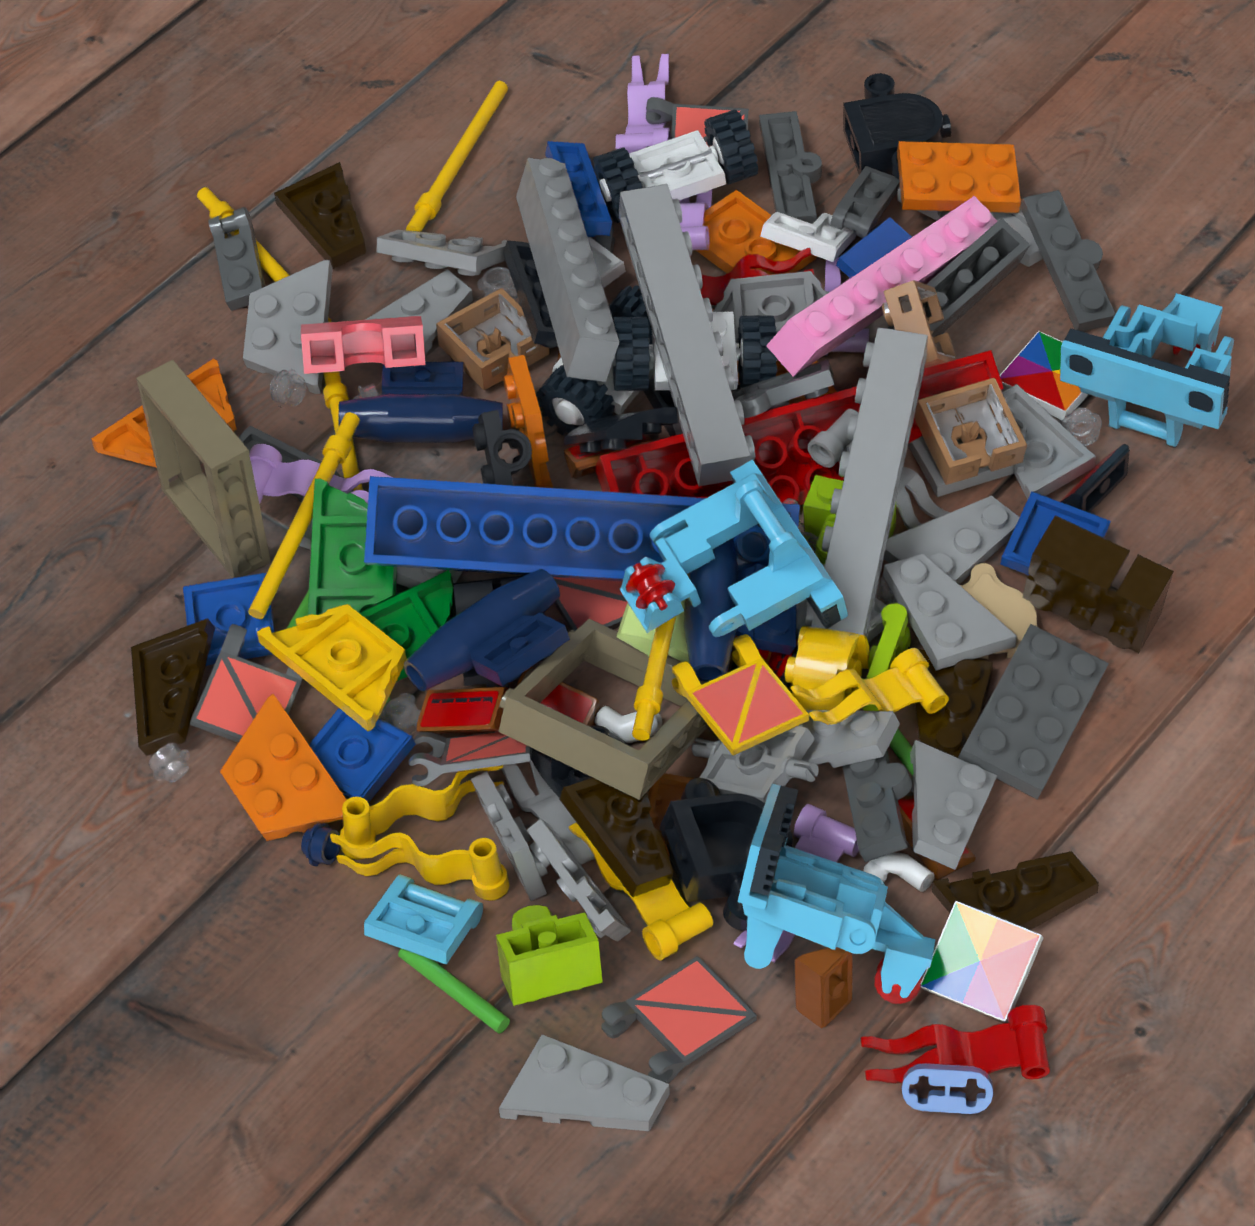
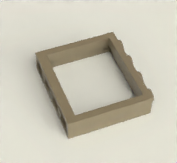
[136,360,271,578]
[498,619,708,800]

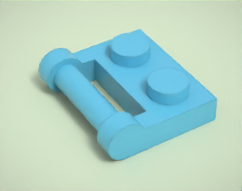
[364,874,483,965]

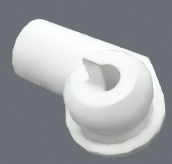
[595,706,663,743]
[863,852,934,892]

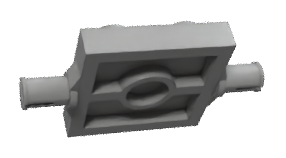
[692,726,818,803]

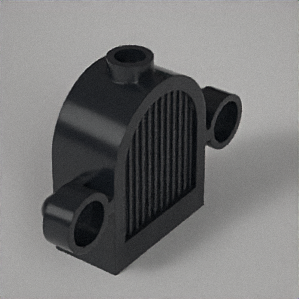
[843,73,951,179]
[660,778,793,930]

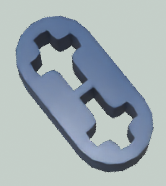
[901,1063,993,1114]

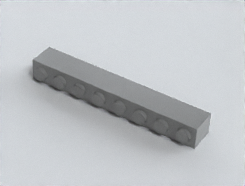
[516,158,619,382]
[619,184,755,487]
[805,327,928,637]

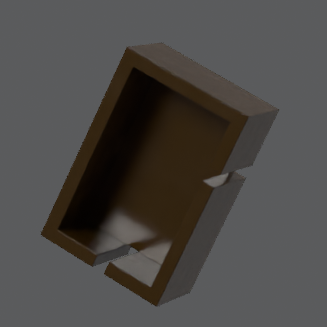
[1022,515,1174,653]

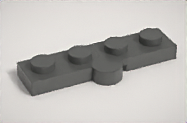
[759,111,822,224]
[1020,190,1116,331]
[673,359,834,435]
[843,750,912,862]

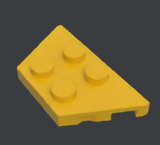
[257,604,407,732]

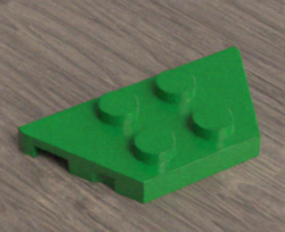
[308,479,397,615]
[360,570,454,682]

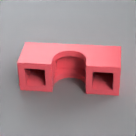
[301,316,426,374]

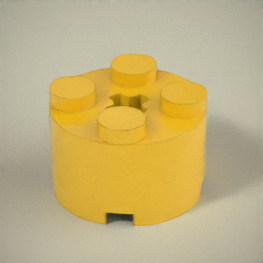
[785,626,870,711]

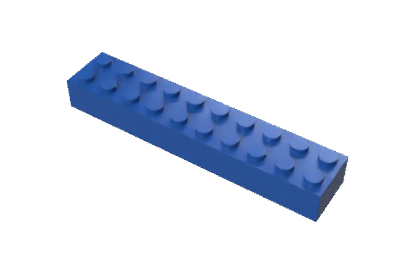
[364,476,800,581]

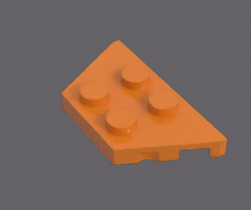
[503,355,553,488]
[91,358,237,468]
[220,694,347,841]

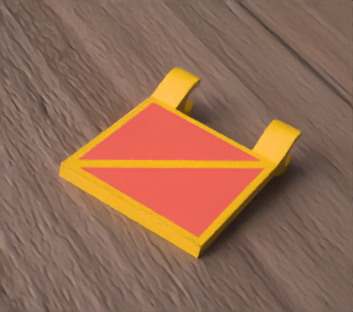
[672,634,809,756]

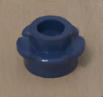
[301,823,341,866]

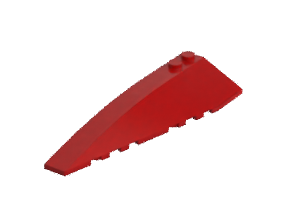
[595,350,1004,505]

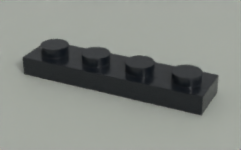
[503,240,558,348]

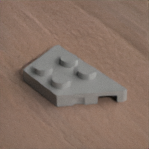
[243,260,333,394]
[713,271,855,343]

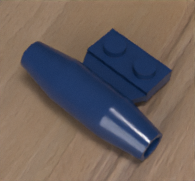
[338,362,503,443]
[684,538,797,682]
[404,569,570,691]

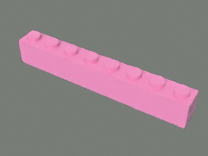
[766,196,998,377]

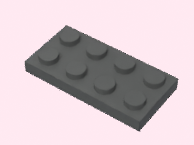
[958,624,1109,800]

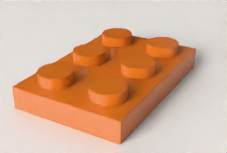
[897,141,1021,213]
[696,190,816,275]

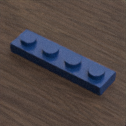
[545,141,612,237]

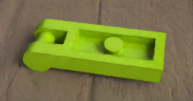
[857,603,911,711]

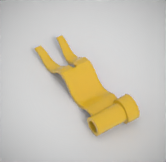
[790,648,949,725]
[340,765,504,860]
[568,823,713,961]
[330,833,510,901]

